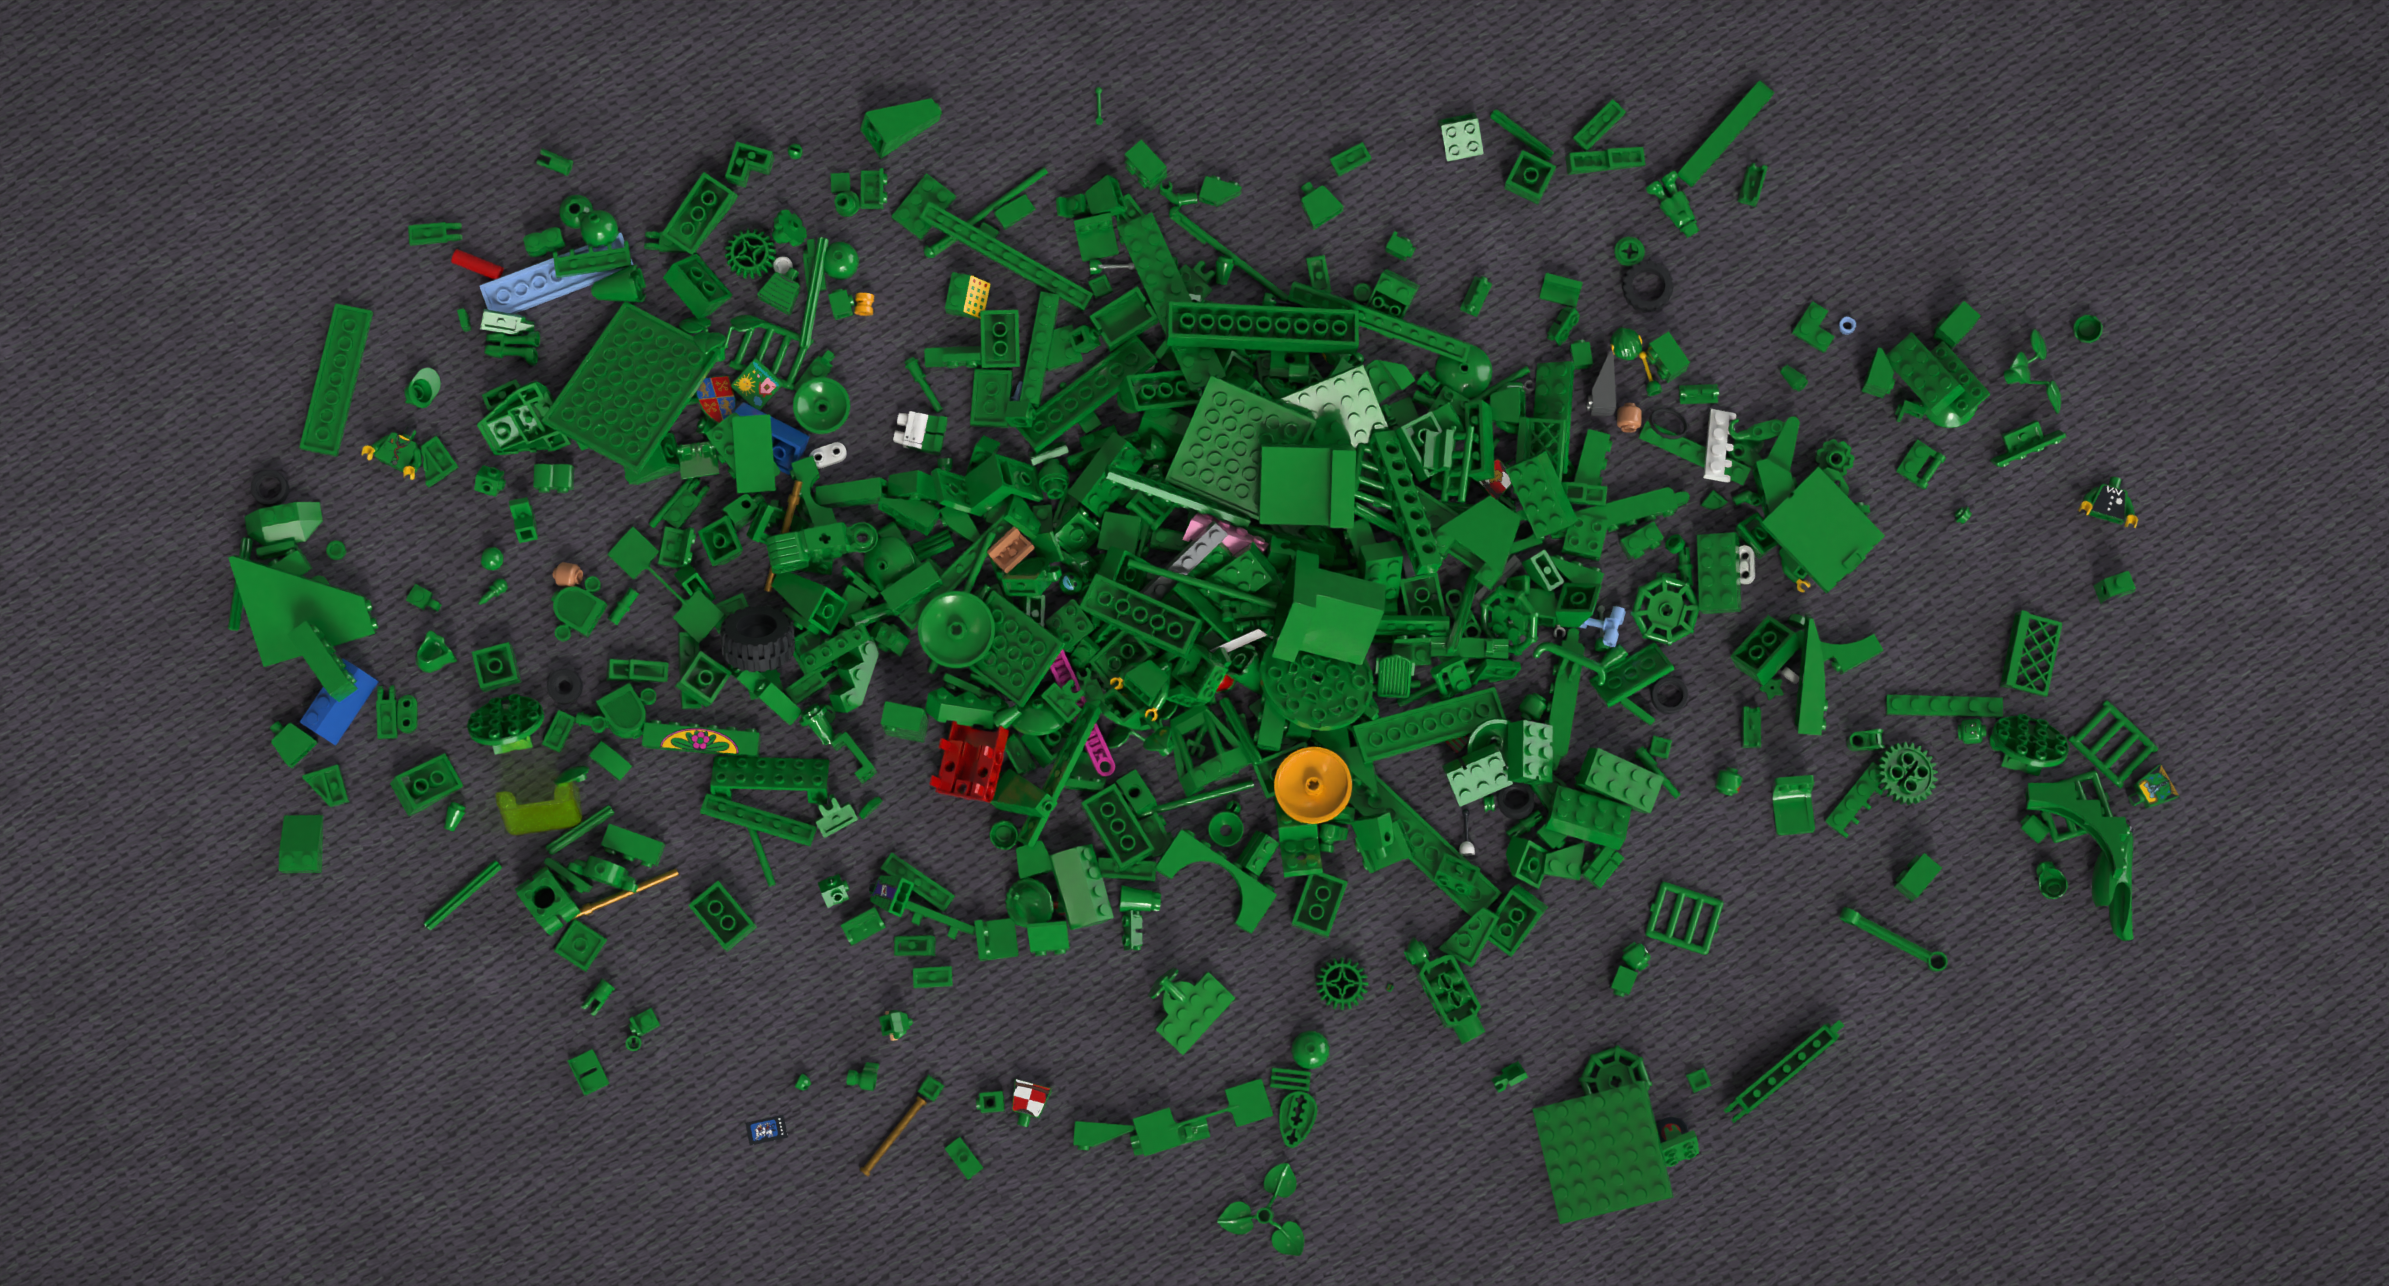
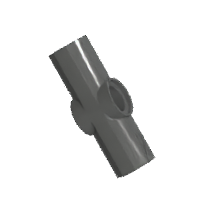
[1474,554,1522,603]

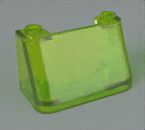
[495,782,583,835]

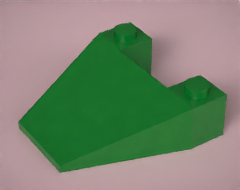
[1434,495,1521,591]

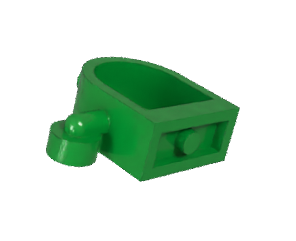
[995,557,1062,596]
[551,576,608,642]
[590,683,656,739]
[567,856,638,893]

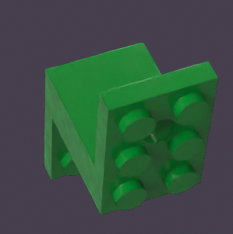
[931,453,1044,517]

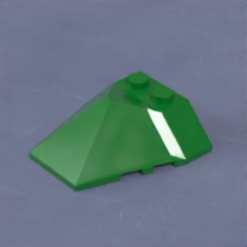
[477,381,571,455]

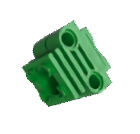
[515,866,582,936]

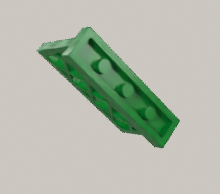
[1513,417,1567,494]
[2000,610,2063,697]

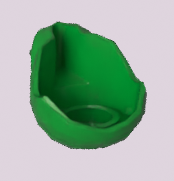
[2036,861,2068,899]

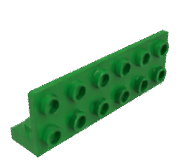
[710,756,830,804]

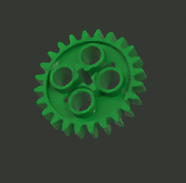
[1876,742,1938,805]

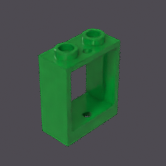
[1171,643,1229,702]

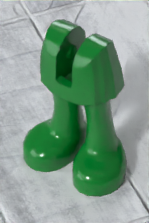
[484,331,540,366]

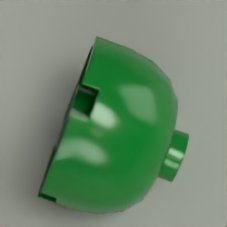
[580,210,619,248]
[824,242,859,280]
[1291,1030,1330,1069]

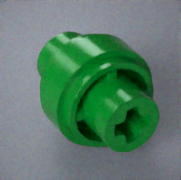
[1038,459,1069,499]

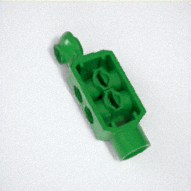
[1404,937,1486,1045]

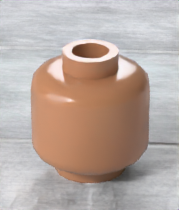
[1617,403,1642,432]
[553,562,583,587]

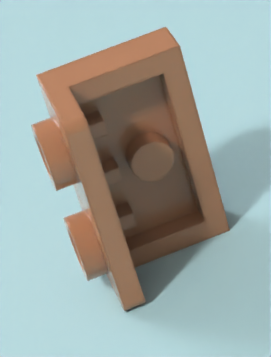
[987,527,1034,574]

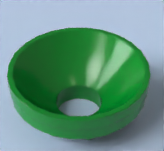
[559,195,594,229]
[1208,812,1244,847]

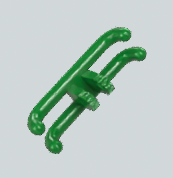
[1533,642,1607,686]

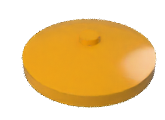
[1274,747,1352,824]

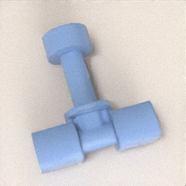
[1579,606,1626,647]

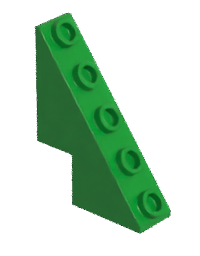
[1310,726,1380,799]

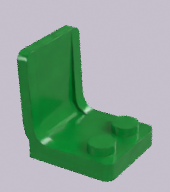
[1771,775,1815,835]

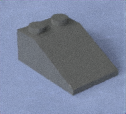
[1586,351,1616,416]

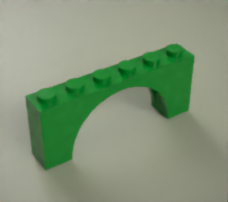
[1153,829,1277,934]

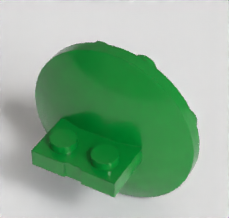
[467,694,544,755]
[1992,714,2069,776]

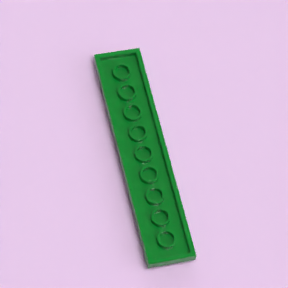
[1117,213,1227,393]
[1348,775,1502,918]

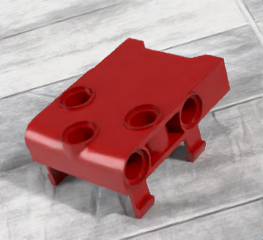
[929,721,1009,802]

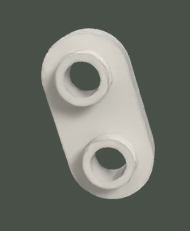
[809,442,847,469]
[1739,545,1755,584]

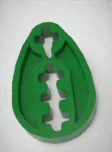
[1279,1091,1317,1148]

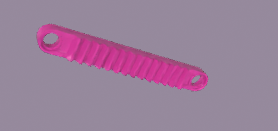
[1049,649,1115,777]

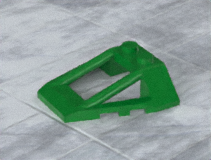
[1170,704,1252,797]

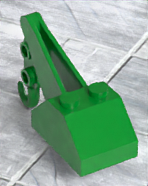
[1728,416,1800,518]

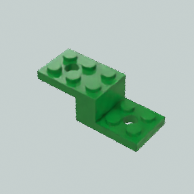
[1274,795,1323,878]

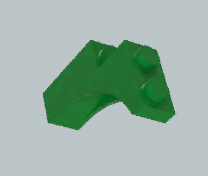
[1796,630,1883,675]
[727,664,803,726]

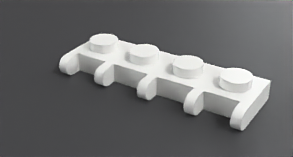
[1703,409,1736,482]

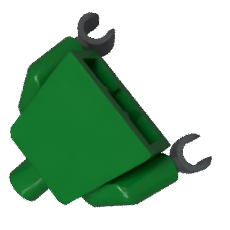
[1489,380,1534,435]

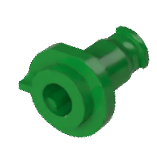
[799,703,837,746]

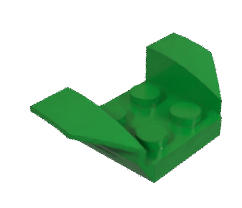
[1364,360,1416,403]

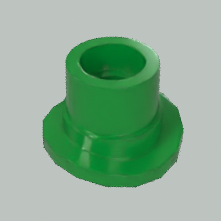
[834,191,861,217]

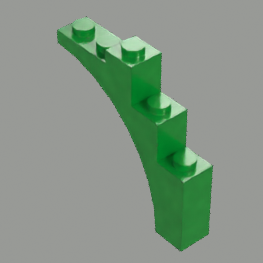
[2025,783,2130,878]

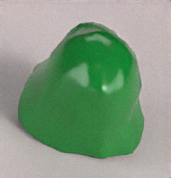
[415,630,458,673]

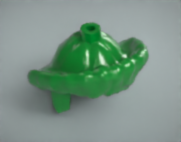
[1005,878,1054,928]

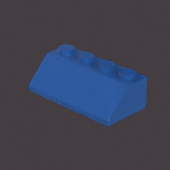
[735,402,810,476]
[300,658,379,746]

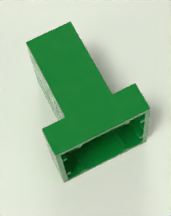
[1259,443,1356,528]
[1272,550,1386,665]

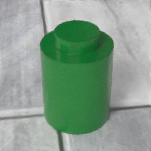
[2020,814,2051,844]

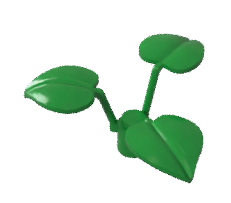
[679,315,765,362]
[2004,328,2061,415]
[1105,700,1178,756]
[1217,1163,1304,1256]

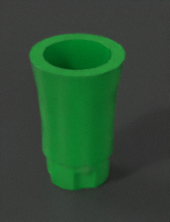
[1119,885,1161,912]

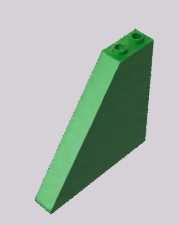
[228,555,378,667]

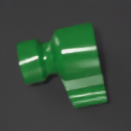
[1319,823,1349,853]
[847,1062,879,1091]

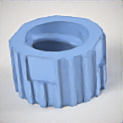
[1838,317,1856,335]

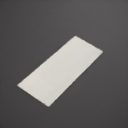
[1210,629,1267,653]

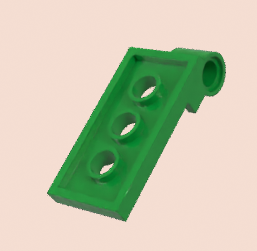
[1270,351,1309,383]

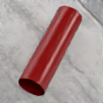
[451,249,504,280]

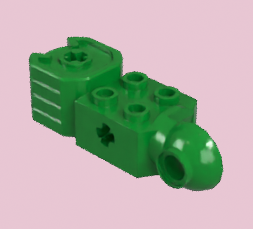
[766,522,878,574]

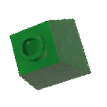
[860,98,942,159]
[771,572,849,636]

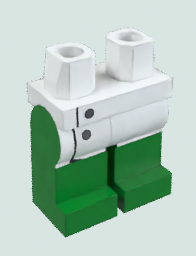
[893,411,948,456]

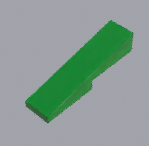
[1565,147,1646,175]

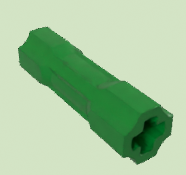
[847,601,905,628]

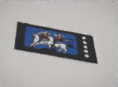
[745,1115,788,1146]

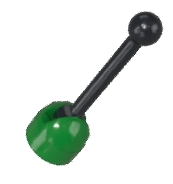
[1262,293,1308,308]

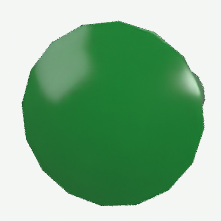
[553,766,589,789]

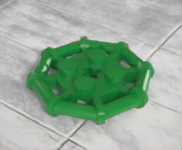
[1630,574,1699,646]
[1479,586,1539,656]
[1578,1045,1652,1096]

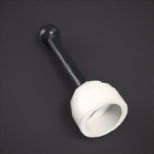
[1459,809,1475,856]

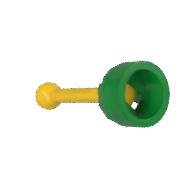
[1639,351,1662,396]

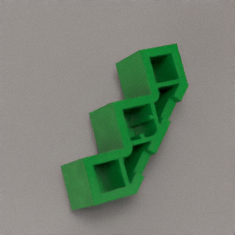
[828,636,879,713]
[925,687,1009,729]

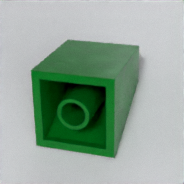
[623,433,680,485]

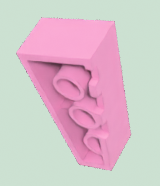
[1182,512,1268,556]

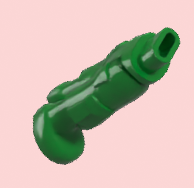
[1645,171,1700,238]

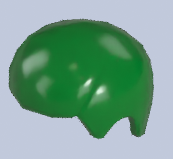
[2073,315,2103,343]
[989,820,1019,850]

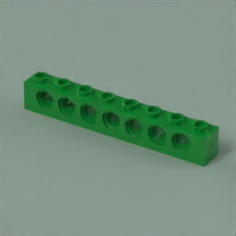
[1368,430,1443,575]

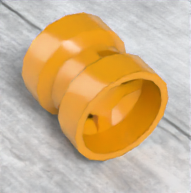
[854,293,874,316]

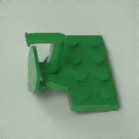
[1148,967,1235,1055]

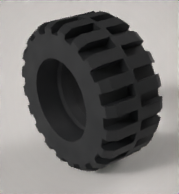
[720,605,795,673]

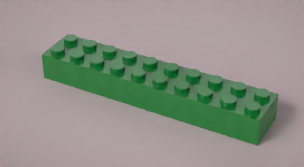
[1166,301,1359,354]

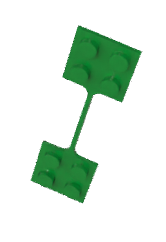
[607,527,725,643]
[1132,1079,1274,1157]

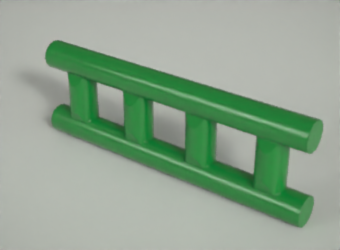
[1441,426,1474,503]

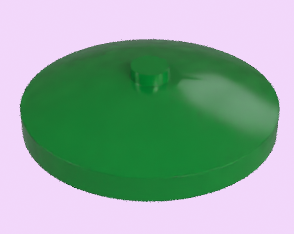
[918,591,995,668]

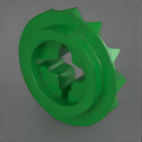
[1614,237,1645,267]

